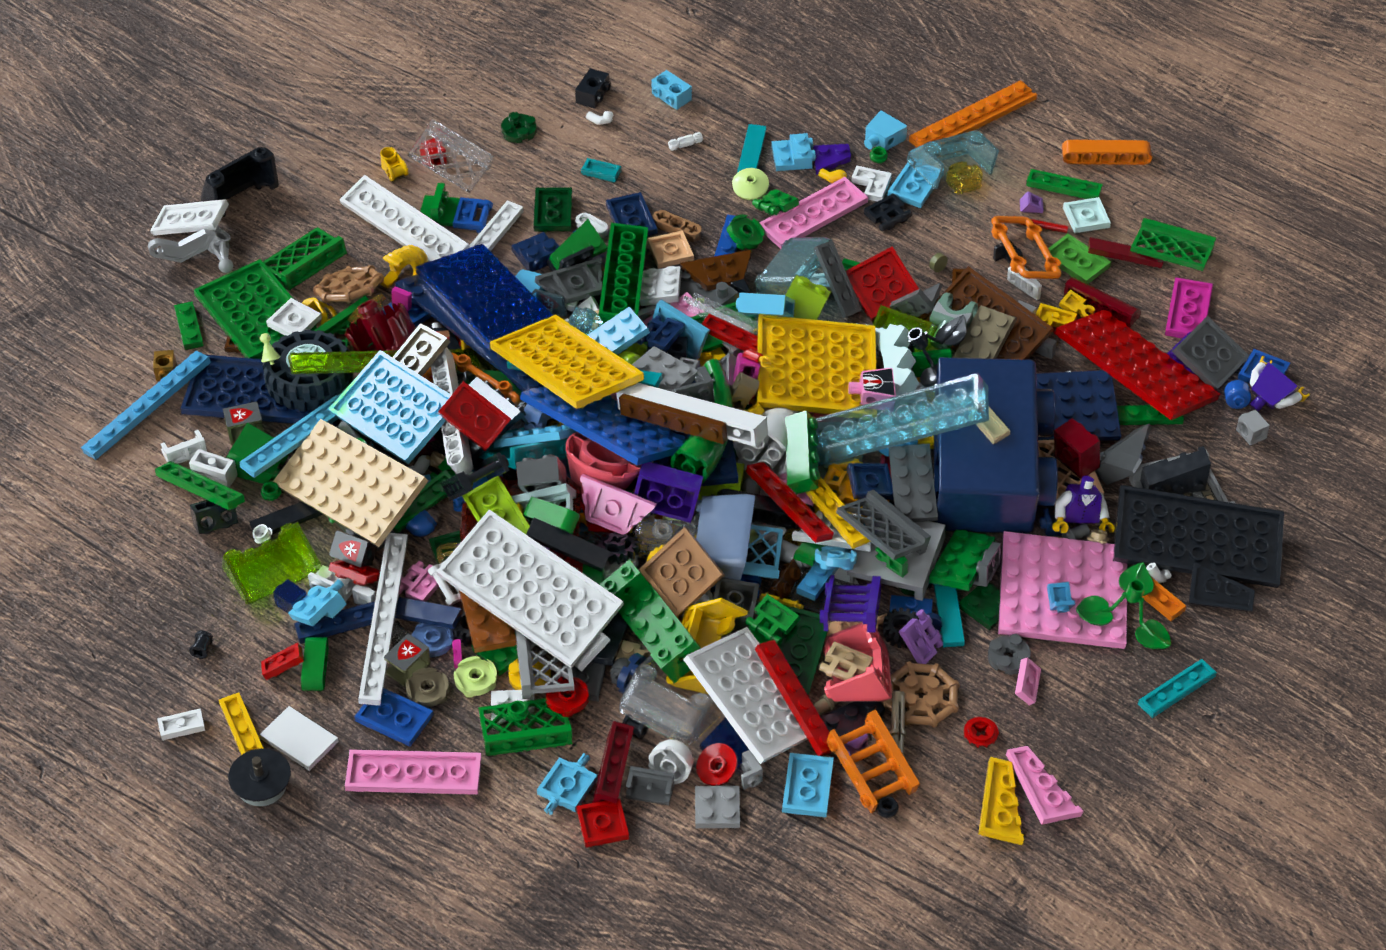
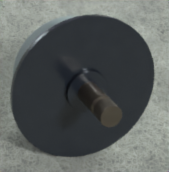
[228,748,291,806]

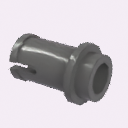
[1062,523,1090,540]

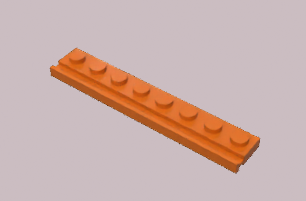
[909,80,1037,155]

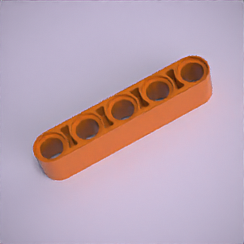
[1062,140,1152,165]

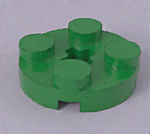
[727,214,765,250]

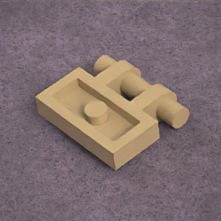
[819,641,873,681]

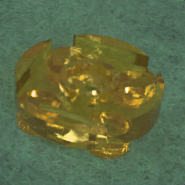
[946,162,983,194]

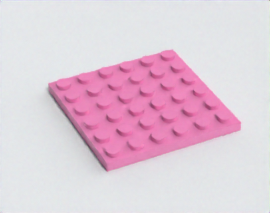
[998,531,1127,649]

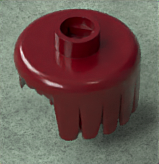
[345,299,416,366]

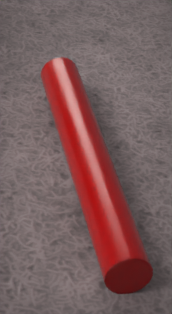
[1021,219,1069,233]

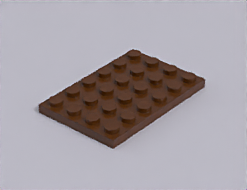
[917,266,1054,360]

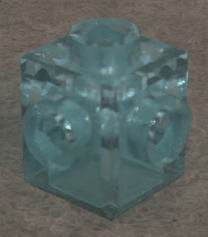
[568,307,603,335]

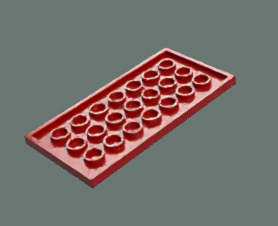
[1054,310,1220,420]

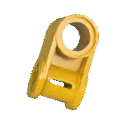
[380,147,409,181]

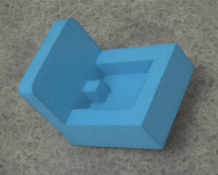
[1047,582,1075,613]

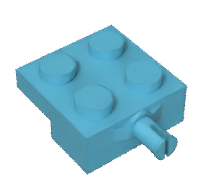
[288,579,347,626]

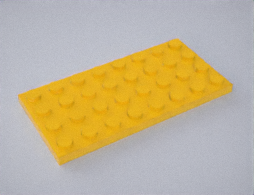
[490,314,644,409]

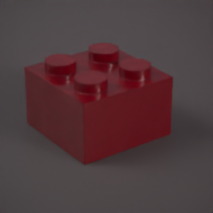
[1054,418,1100,480]

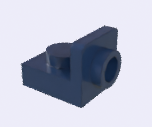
[1039,508,1070,536]

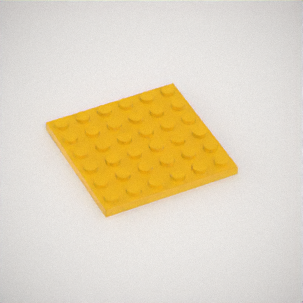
[757,314,877,418]

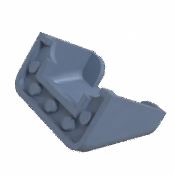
[695,494,755,580]

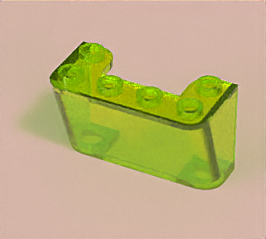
[222,522,321,604]

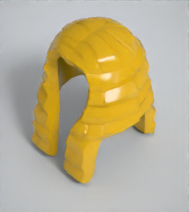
[381,245,429,288]

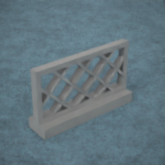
[515,630,574,699]

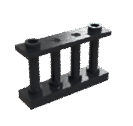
[440,452,509,501]

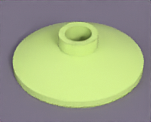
[732,168,769,200]

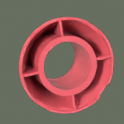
[566,432,642,500]

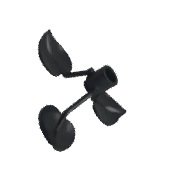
[880,315,967,389]

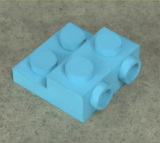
[771,133,816,171]

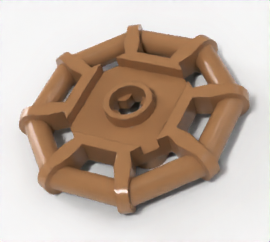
[313,265,384,304]
[882,661,960,728]

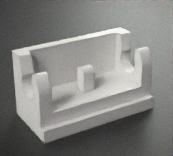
[161,430,207,464]

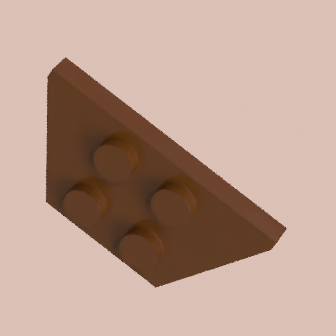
[680,250,751,291]

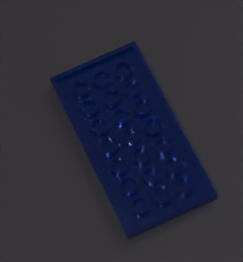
[416,244,553,351]

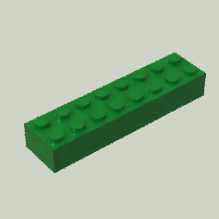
[597,223,648,328]

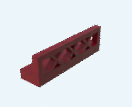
[592,721,634,803]

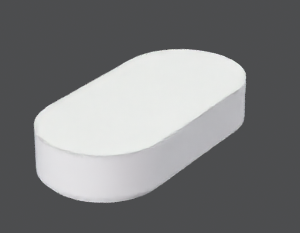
[576,213,609,238]

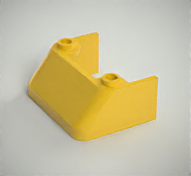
[666,598,748,694]

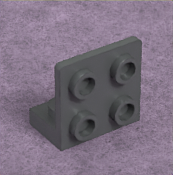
[890,283,942,323]
[673,366,714,403]
[973,542,1000,587]

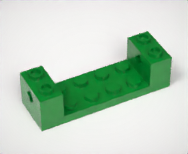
[599,559,701,683]

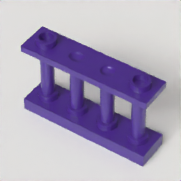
[820,575,881,633]

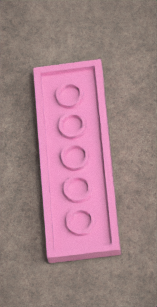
[760,177,868,249]
[345,750,482,794]

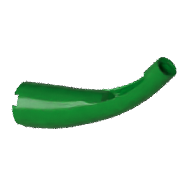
[671,359,733,484]

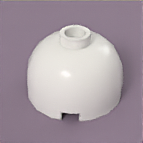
[648,739,693,784]

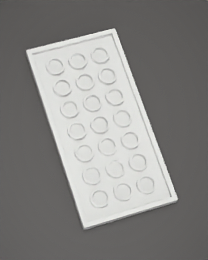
[436,510,624,668]

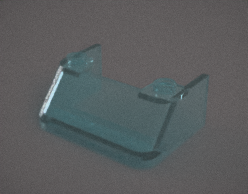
[907,130,999,189]

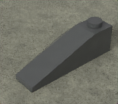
[1095,424,1151,485]

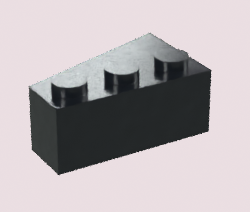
[1140,446,1211,494]

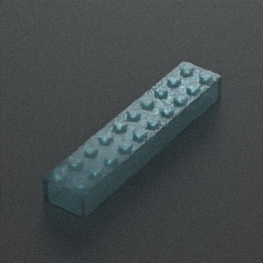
[816,373,989,466]

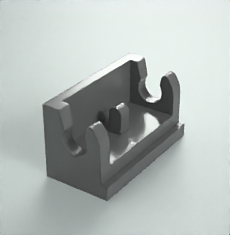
[626,766,674,806]

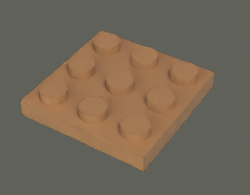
[639,527,725,617]

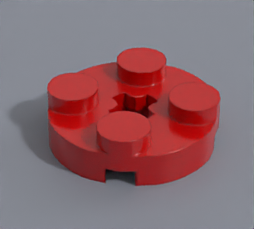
[546,677,589,718]

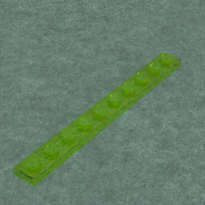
[288,349,479,374]

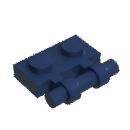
[637,316,685,352]

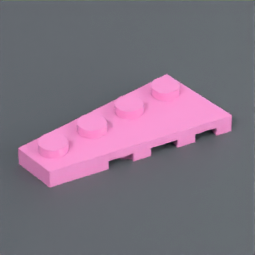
[1006,746,1083,825]

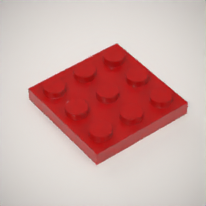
[846,246,919,321]

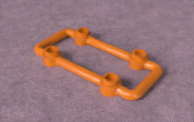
[991,216,1062,279]
[422,353,521,407]

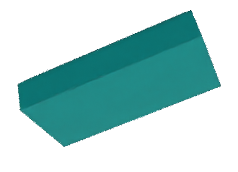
[581,158,622,182]

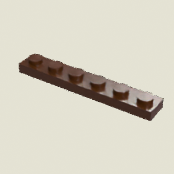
[619,393,728,444]

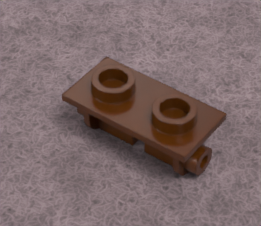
[768,559,803,600]

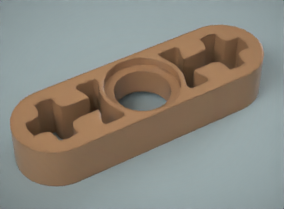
[653,210,702,242]

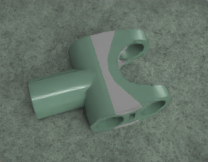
[929,292,978,350]

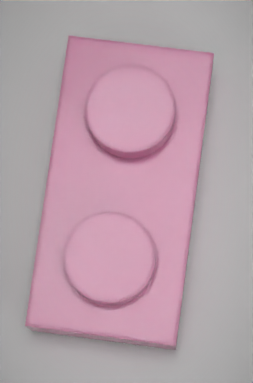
[1015,657,1041,705]

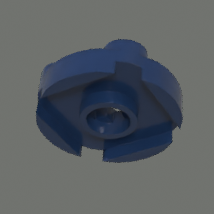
[617,653,651,696]

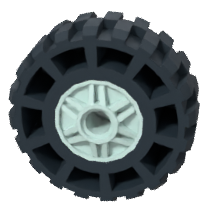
[263,330,354,411]

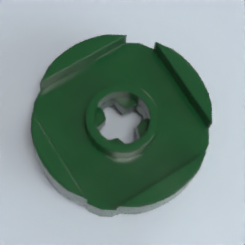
[501,112,537,143]

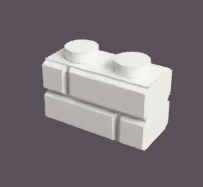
[189,449,237,487]

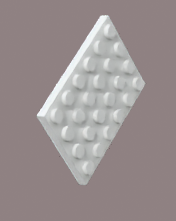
[683,627,808,764]

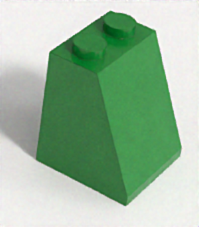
[226,423,289,484]

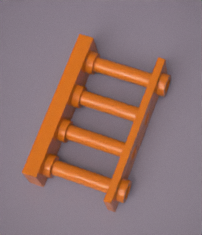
[827,710,920,813]

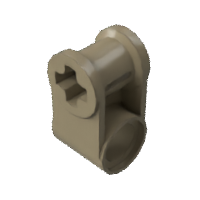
[730,373,759,410]

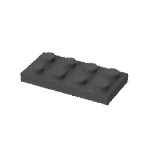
[889,444,938,522]

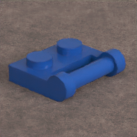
[453,197,493,233]

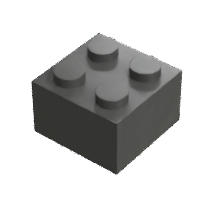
[516,455,567,493]
[713,577,759,630]

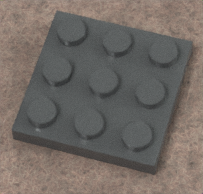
[1172,316,1249,390]

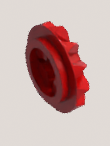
[964,717,999,748]

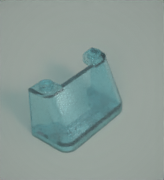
[755,237,831,295]

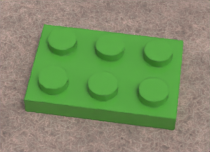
[1043,234,1111,284]

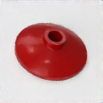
[696,743,738,786]

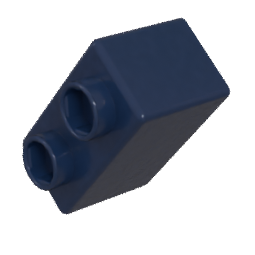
[934,357,1058,534]

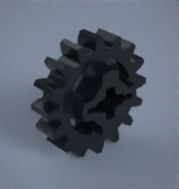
[595,532,640,565]

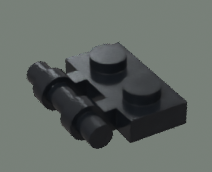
[864,194,912,232]

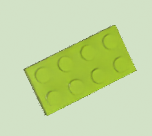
[462,476,530,534]

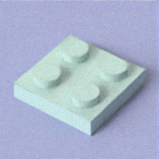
[1063,197,1111,234]

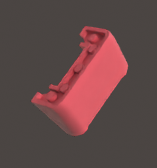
[823,622,892,702]

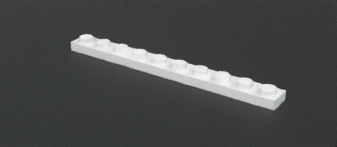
[359,533,408,705]

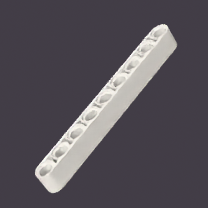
[431,347,473,475]

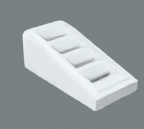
[1007,267,1042,300]

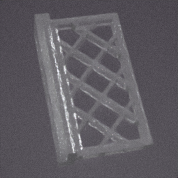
[408,119,494,193]
[682,293,758,336]

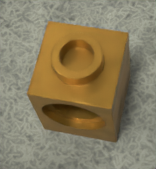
[153,350,177,381]

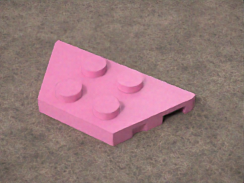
[580,474,657,535]

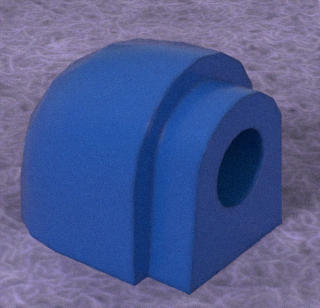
[406,510,437,537]

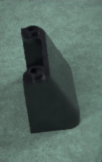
[201,147,279,218]

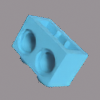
[651,70,692,110]

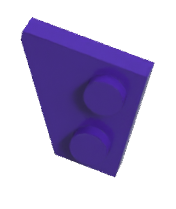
[813,144,851,175]

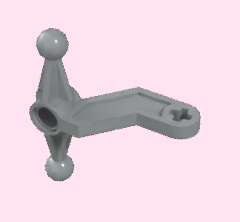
[148,225,233,273]

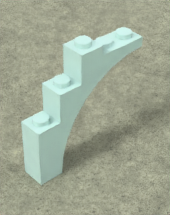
[856,323,919,420]

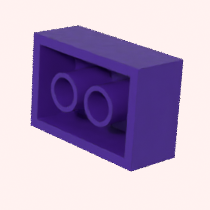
[634,462,703,523]

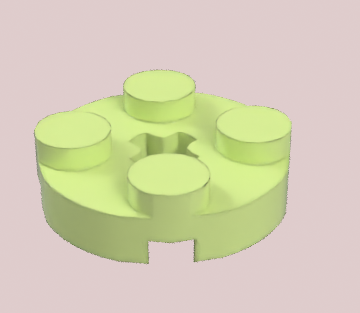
[454,656,497,698]

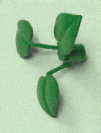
[1076,562,1171,649]

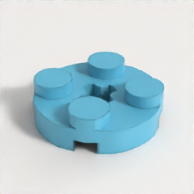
[815,546,857,570]

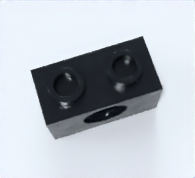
[575,68,611,109]

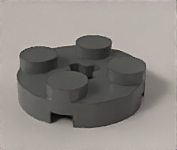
[987,634,1031,675]

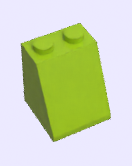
[785,275,831,320]

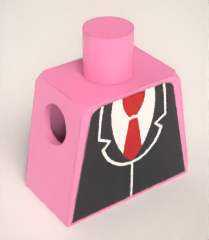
[848,368,896,410]

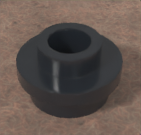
[876,796,899,818]

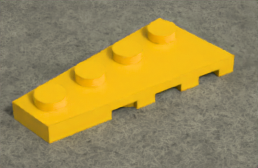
[978,757,1024,845]

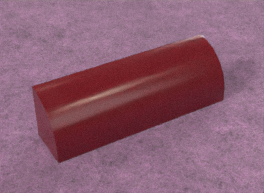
[1063,277,1141,328]

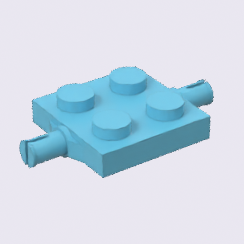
[537,753,598,815]

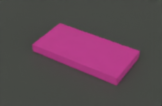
[1165,277,1213,339]

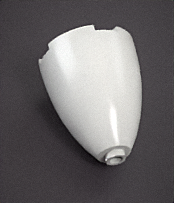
[733,408,798,477]

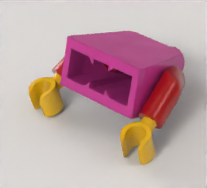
[733,349,776,406]

